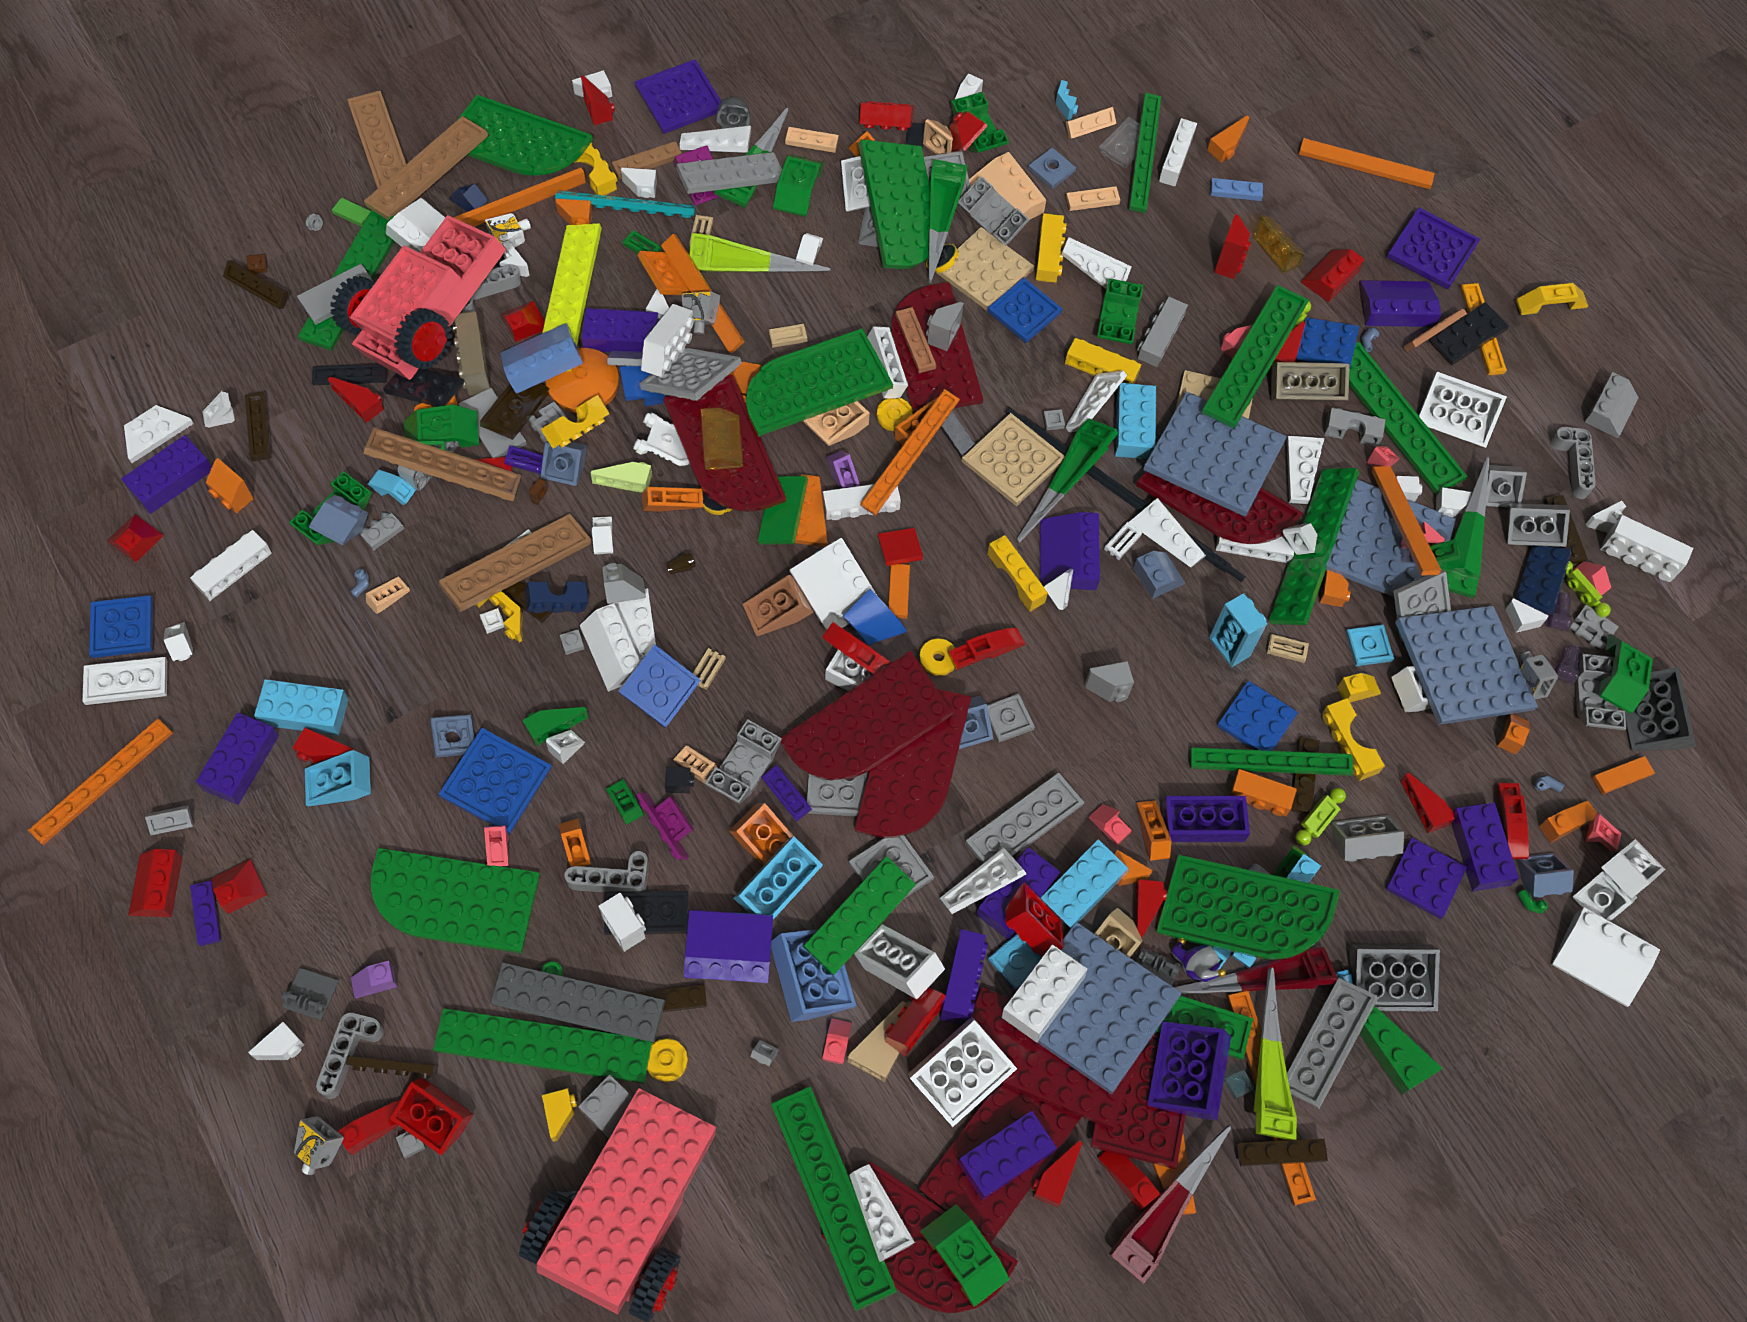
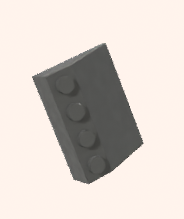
[1625,667,1696,751]
[1350,944,1440,1011]

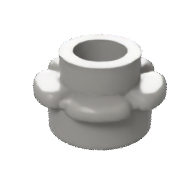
[306,214,323,231]

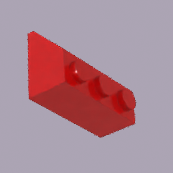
[860,101,915,131]
[1214,214,1251,279]
[1301,249,1365,303]
[128,849,182,917]
[1005,883,1064,957]
[885,988,946,1057]
[390,1078,474,1156]

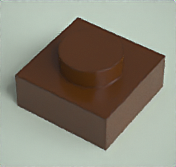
[246,254,267,274]
[529,479,548,505]

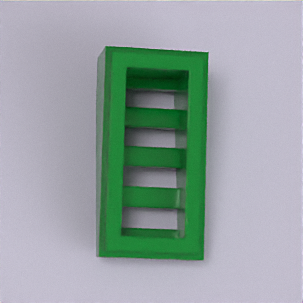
[606,779,644,824]

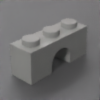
[1324,408,1385,447]

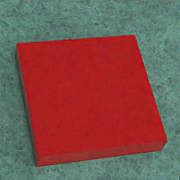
[878,528,923,566]

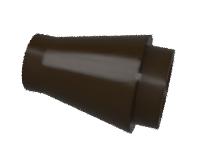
[666,553,696,575]

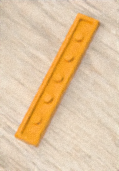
[1460,283,1507,375]

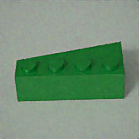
[1360,1006,1443,1095]

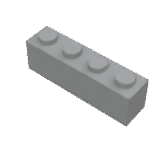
[1137,297,1188,367]

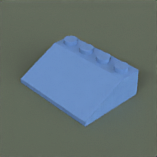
[500,323,583,394]
[771,929,856,1022]

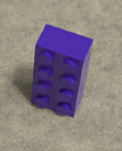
[582,308,659,352]
[121,435,212,514]
[196,713,279,805]
[1162,796,1250,842]
[1451,803,1519,892]
[976,847,1061,940]
[940,929,988,1025]
[958,1111,1057,1201]

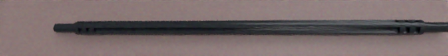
[1005,407,1246,583]

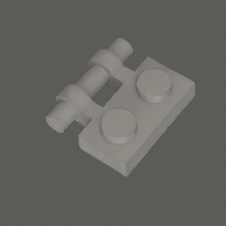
[529,402,569,443]
[1569,605,1619,650]

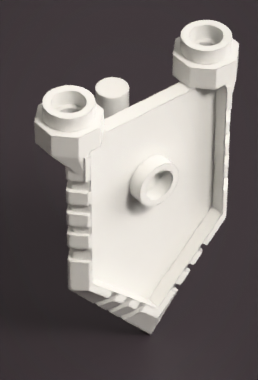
[633,412,690,466]

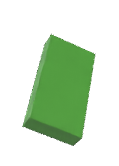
[332,198,371,227]

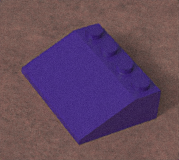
[1359,280,1441,327]
[1040,512,1100,590]
[684,909,773,983]
[1148,1022,1231,1121]

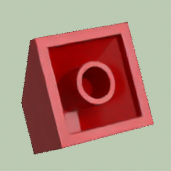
[581,76,615,125]
[950,111,987,152]
[500,301,545,343]
[107,514,163,563]
[211,859,267,914]

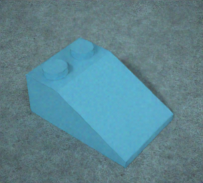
[305,750,371,806]

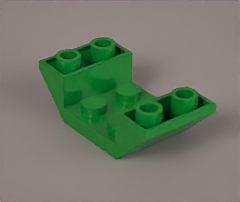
[951,92,1009,153]
[773,154,825,217]
[1097,278,1143,345]
[404,405,480,448]
[289,471,372,546]
[1599,634,1653,714]
[920,1205,1010,1307]

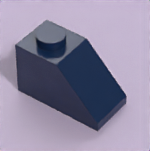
[449,183,488,212]

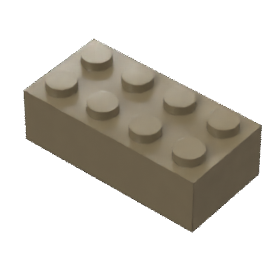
[452,311,490,395]
[1271,362,1349,402]

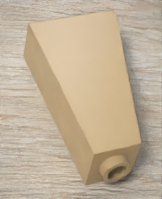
[847,1001,911,1082]

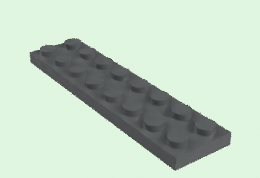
[491,963,665,1043]

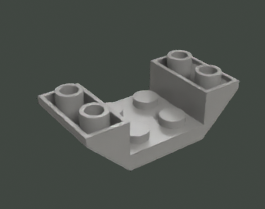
[958,176,1030,246]
[1575,654,1626,730]
[705,719,782,804]

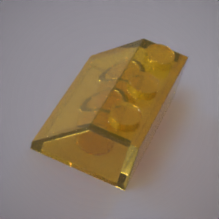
[1253,215,1305,274]
[701,408,743,470]

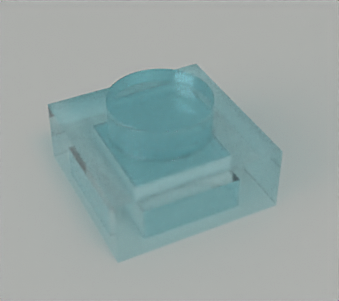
[1224,1070,1255,1099]

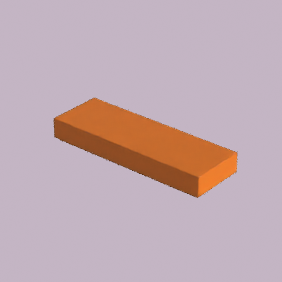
[889,564,910,619]
[1592,756,1655,795]

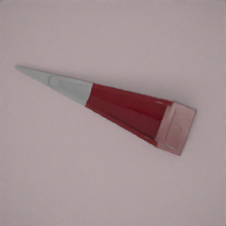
[1174,947,1338,994]
[1108,1125,1231,1284]

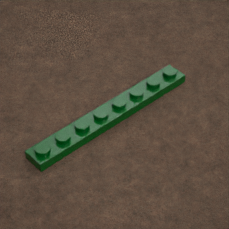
[1128,93,1161,213]
[1191,748,1353,776]

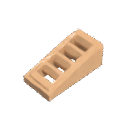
[366,576,410,614]
[673,745,717,784]

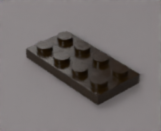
[480,384,550,440]

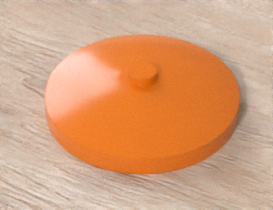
[546,348,619,413]

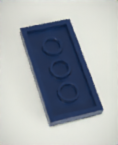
[1516,545,1572,615]

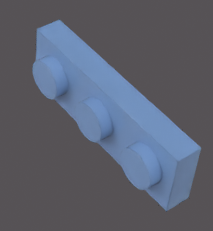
[1211,178,1263,201]

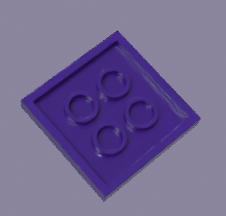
[1386,838,1467,919]

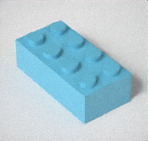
[1115,383,1156,459]
[1209,593,1268,667]
[254,680,349,736]
[734,836,823,919]
[1041,839,1129,929]

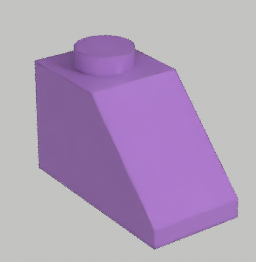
[826,451,860,489]
[351,961,397,999]

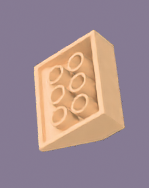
[969,152,1046,219]
[803,401,870,446]

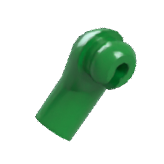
[1517,889,1548,914]

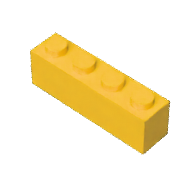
[1036,213,1066,283]
[1065,338,1142,384]

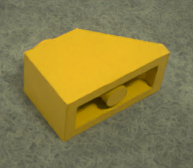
[1337,673,1381,703]
[542,1088,577,1142]

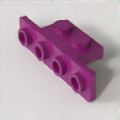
[636,792,694,860]

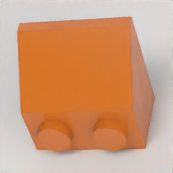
[206,458,253,514]

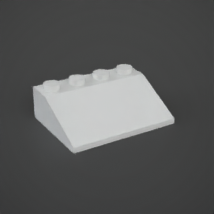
[386,198,445,253]
[1419,372,1507,448]
[789,538,877,630]
[1551,907,1660,1007]
[908,1017,1017,1127]

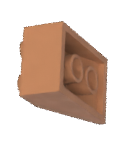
[743,574,813,636]

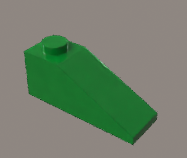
[522,707,589,747]

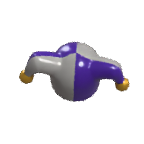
[1171,939,1226,982]

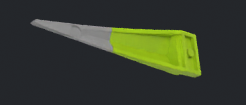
[690,233,831,272]
[1254,967,1297,1140]

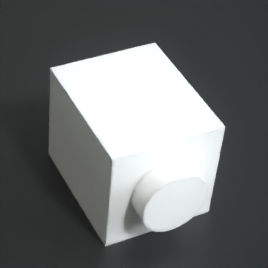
[1396,476,1422,502]

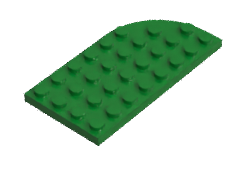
[457,95,593,176]
[858,139,930,269]
[746,329,893,437]
[371,848,540,954]
[1156,855,1340,959]

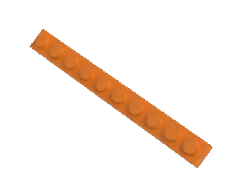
[1227,991,1316,1206]

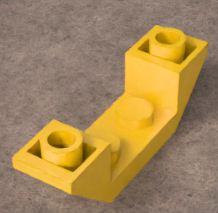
[1516,283,1588,315]
[475,591,523,643]

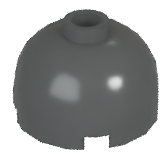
[716,97,750,129]

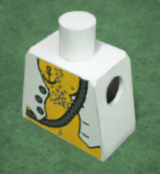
[485,213,531,248]

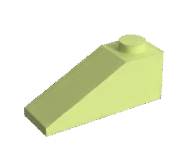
[591,462,652,493]

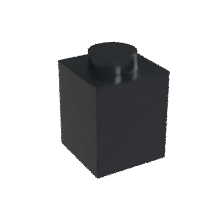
[665,767,695,794]

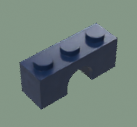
[525,582,588,613]

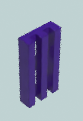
[504,445,543,474]

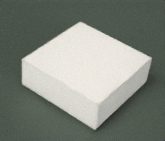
[480,608,504,634]

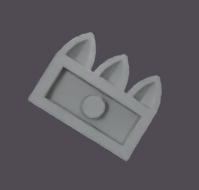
[360,512,404,551]

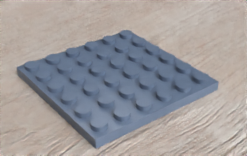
[1143,392,1287,517]
[1326,480,1456,597]
[1395,606,1538,725]
[1037,922,1182,1094]

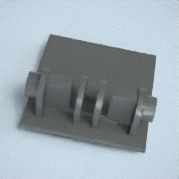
[1136,947,1181,986]
[282,968,339,1021]

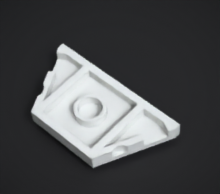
[124,405,194,463]

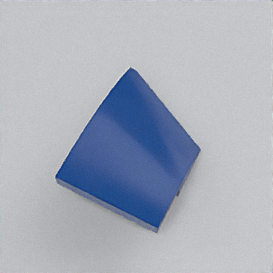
[620,366,666,406]
[842,589,907,645]

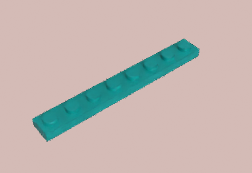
[555,190,696,218]

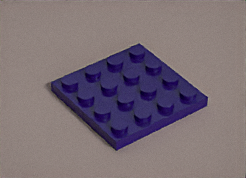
[635,59,721,134]
[1387,207,1480,290]

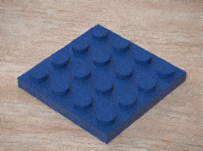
[439,728,552,835]

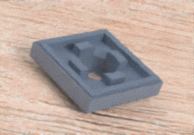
[1028,148,1076,189]
[430,715,474,758]

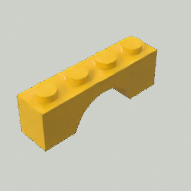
[574,142,618,195]
[541,395,609,449]
[987,535,1048,612]
[1322,698,1385,781]

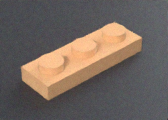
[1065,107,1116,139]
[785,127,839,153]
[1066,186,1120,211]

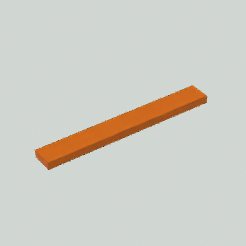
[1299,138,1435,189]
[453,167,586,227]
[661,234,745,353]
[860,389,960,516]
[1372,466,1441,575]
[28,718,173,846]

